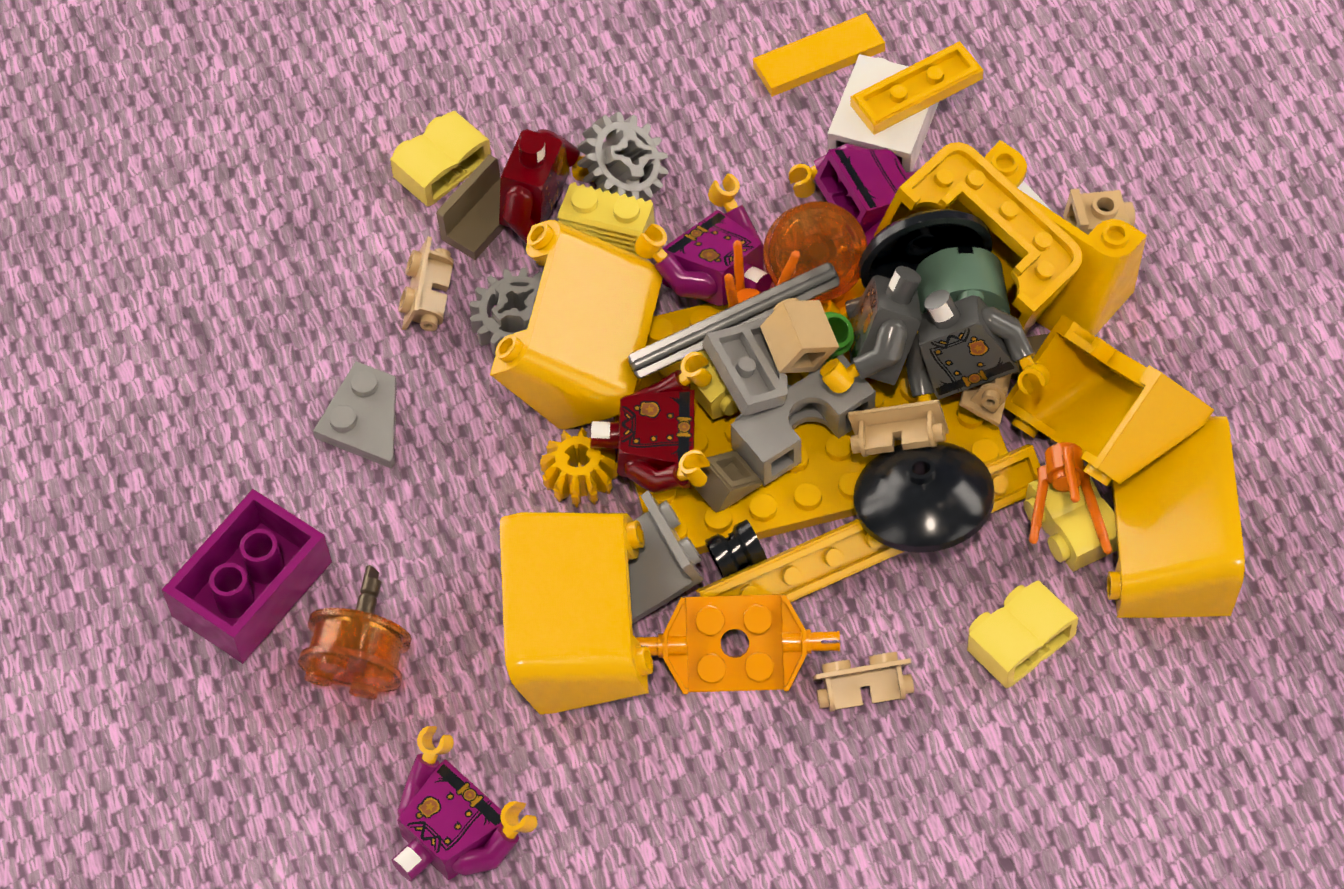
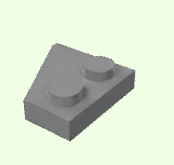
[702,317,788,416]
[313,361,397,469]

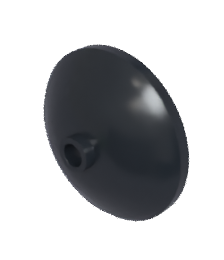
[858,209,992,289]
[853,442,995,553]

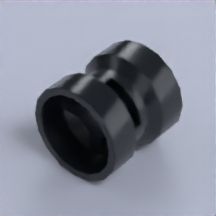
[705,519,767,578]

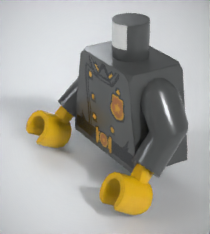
[820,266,922,393]
[905,290,1050,402]

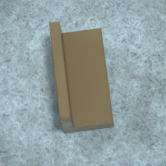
[436,155,506,260]

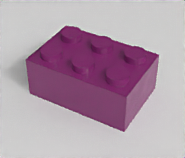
[162,489,332,664]

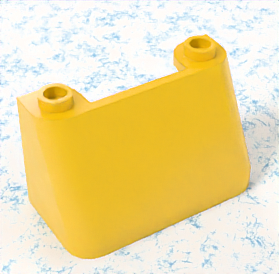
[985,140,1147,336]
[874,142,1083,333]
[490,220,662,430]
[1004,314,1214,487]
[1107,416,1245,618]
[500,512,653,714]

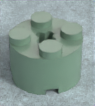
[916,247,1010,314]

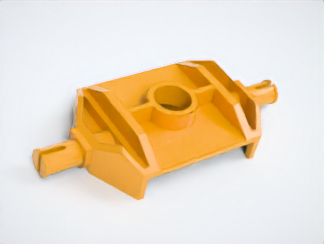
[635,594,840,694]

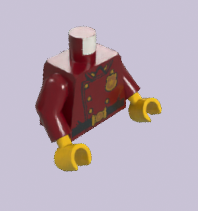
[499,129,594,266]
[590,352,712,494]

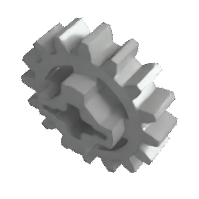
[577,112,668,201]
[469,267,543,355]

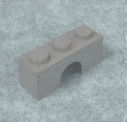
[731,354,876,486]

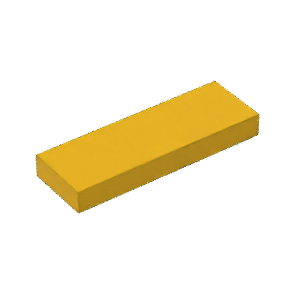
[753,13,885,97]
[850,41,984,135]

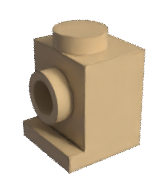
[1063,189,1135,235]

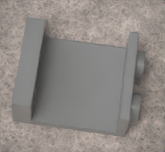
[628,491,704,625]

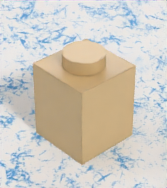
[760,298,839,373]

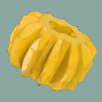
[540,427,618,508]

